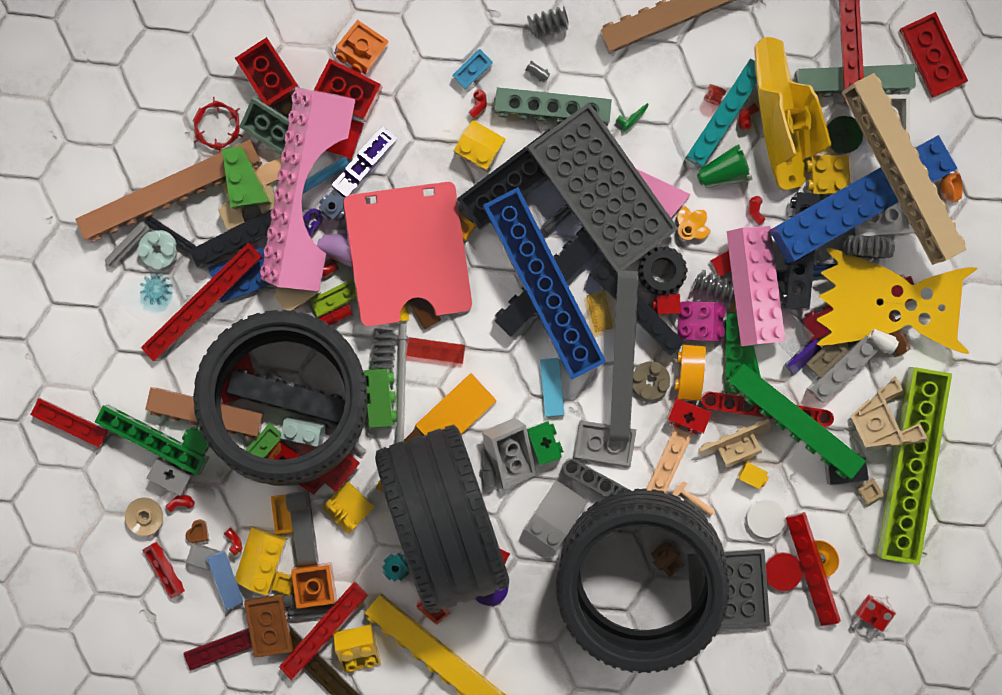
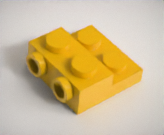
[806,154,850,195]

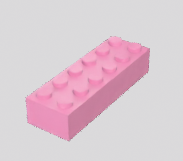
[726,226,785,346]

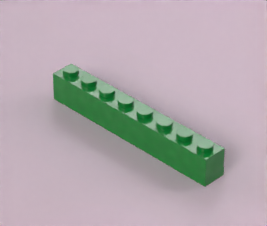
[727,363,866,479]

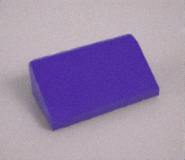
[785,340,821,375]

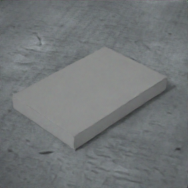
[574,420,637,467]

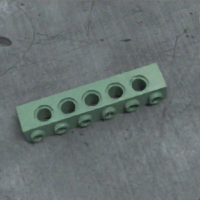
[494,87,612,125]

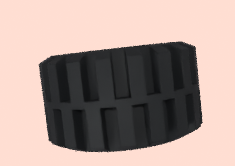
[638,246,688,295]

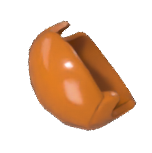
[940,172,963,202]

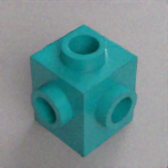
[382,552,409,582]

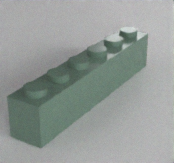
[795,64,916,97]

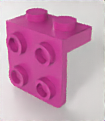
[678,301,726,341]

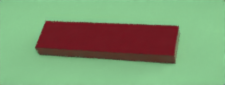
[183,627,252,670]

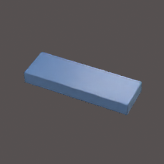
[206,550,244,610]

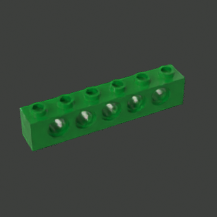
[94,404,210,475]

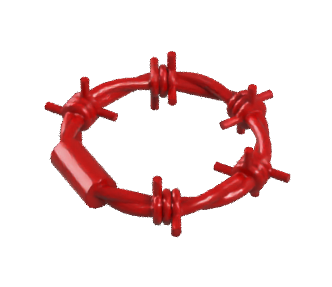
[192,97,243,153]

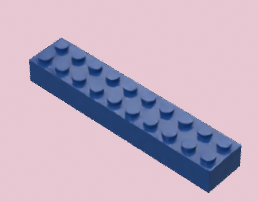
[769,135,958,264]
[482,187,606,379]

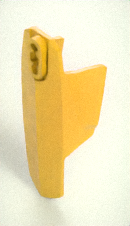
[754,37,831,190]

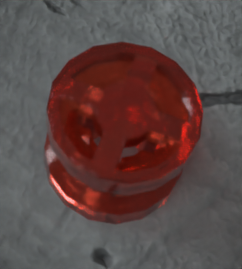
[703,84,727,106]

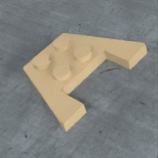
[850,376,929,450]

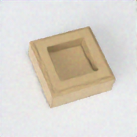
[857,478,884,505]

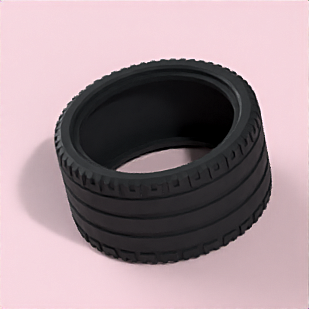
[193,310,367,486]
[375,425,509,614]
[556,488,729,673]

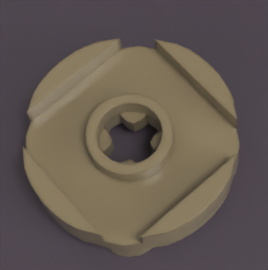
[633,361,670,400]

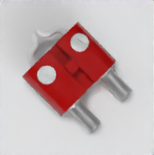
[851,594,896,640]

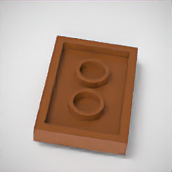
[244,594,293,658]

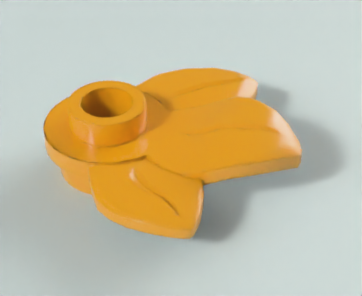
[677,206,711,241]

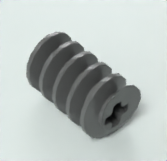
[527,5,569,38]
[692,270,734,304]
[371,328,398,369]

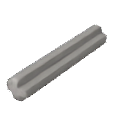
[105,222,149,267]

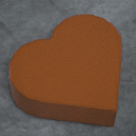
[185,519,210,543]

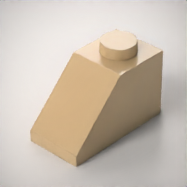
[274,287,320,311]

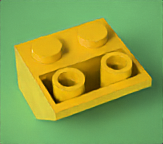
[334,624,381,673]

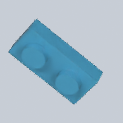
[452,49,493,90]

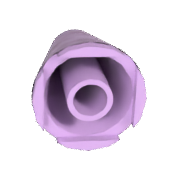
[317,234,352,267]

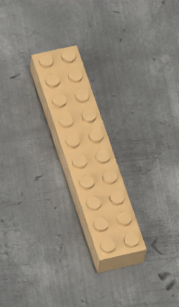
[842,73,967,265]

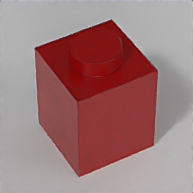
[652,294,681,315]

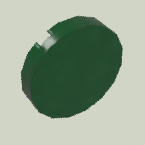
[827,116,863,154]

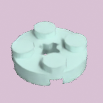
[137,230,177,269]

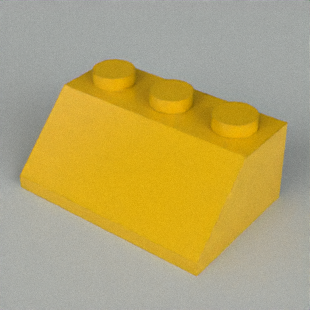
[235,526,288,596]

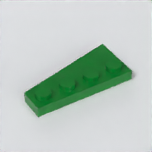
[725,312,761,394]

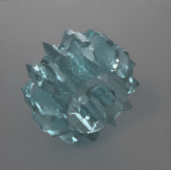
[140,273,173,305]

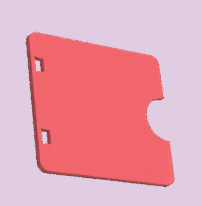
[343,182,472,326]

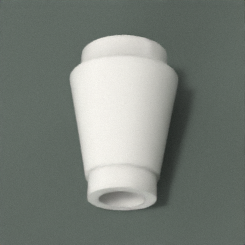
[868,328,899,354]

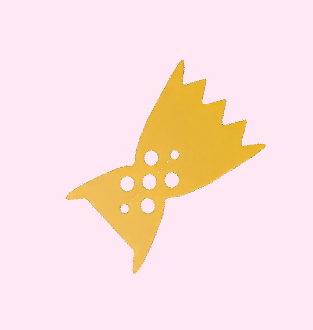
[817,248,978,354]

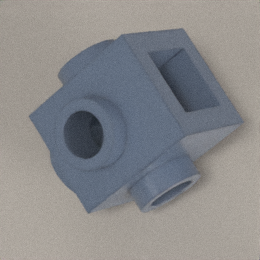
[318,193,345,221]

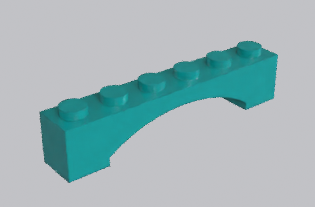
[685,58,757,168]

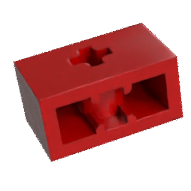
[666,398,712,435]

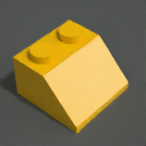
[453,120,506,172]

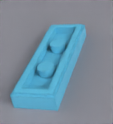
[540,358,565,417]

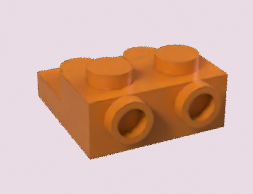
[334,19,389,75]

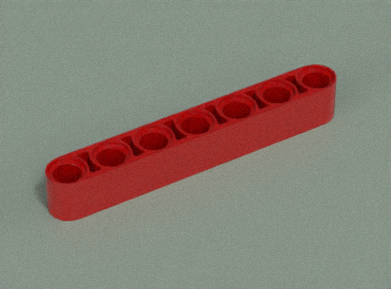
[700,391,834,427]

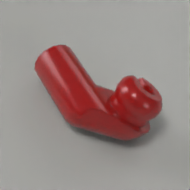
[468,89,487,119]
[738,103,759,130]
[748,196,766,225]
[322,261,339,278]
[165,495,195,513]
[223,527,243,556]

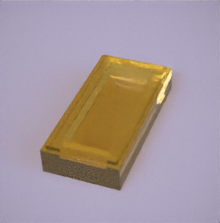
[586,291,613,332]

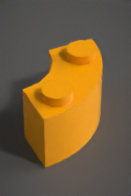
[674,345,706,401]

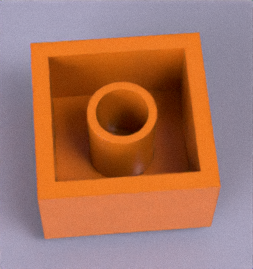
[291,562,337,609]

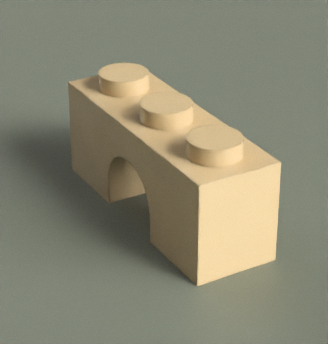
[218,184,275,231]

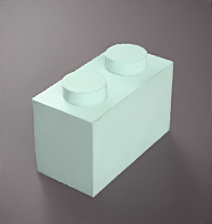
[281,415,327,447]

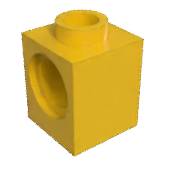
[736,461,769,489]

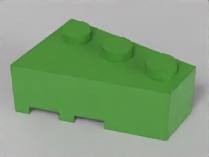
[222,146,272,209]
[364,368,397,428]

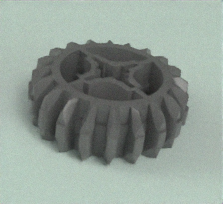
[842,235,895,259]

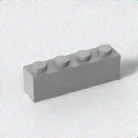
[806,335,880,403]

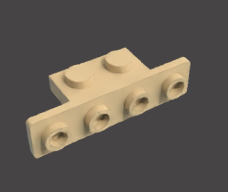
[698,419,772,468]

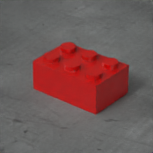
[235,37,300,108]
[314,58,383,122]

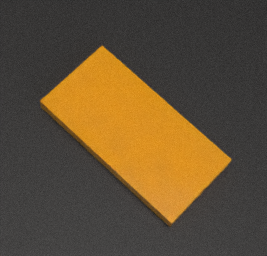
[415,373,497,435]

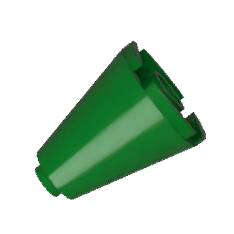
[697,144,753,188]

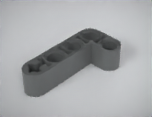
[286,490,319,567]

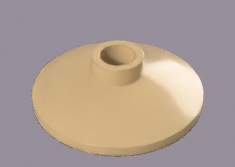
[125,497,163,536]

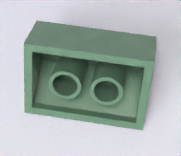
[239,97,289,155]

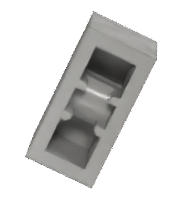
[146,457,194,496]

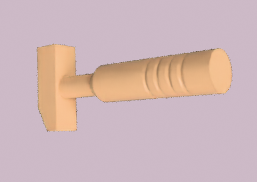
[672,481,715,516]

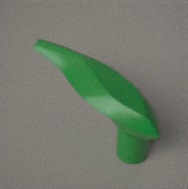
[616,103,649,131]

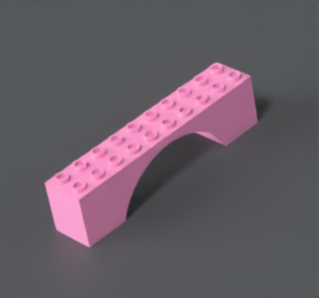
[260,87,355,291]

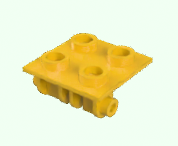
[321,481,375,534]

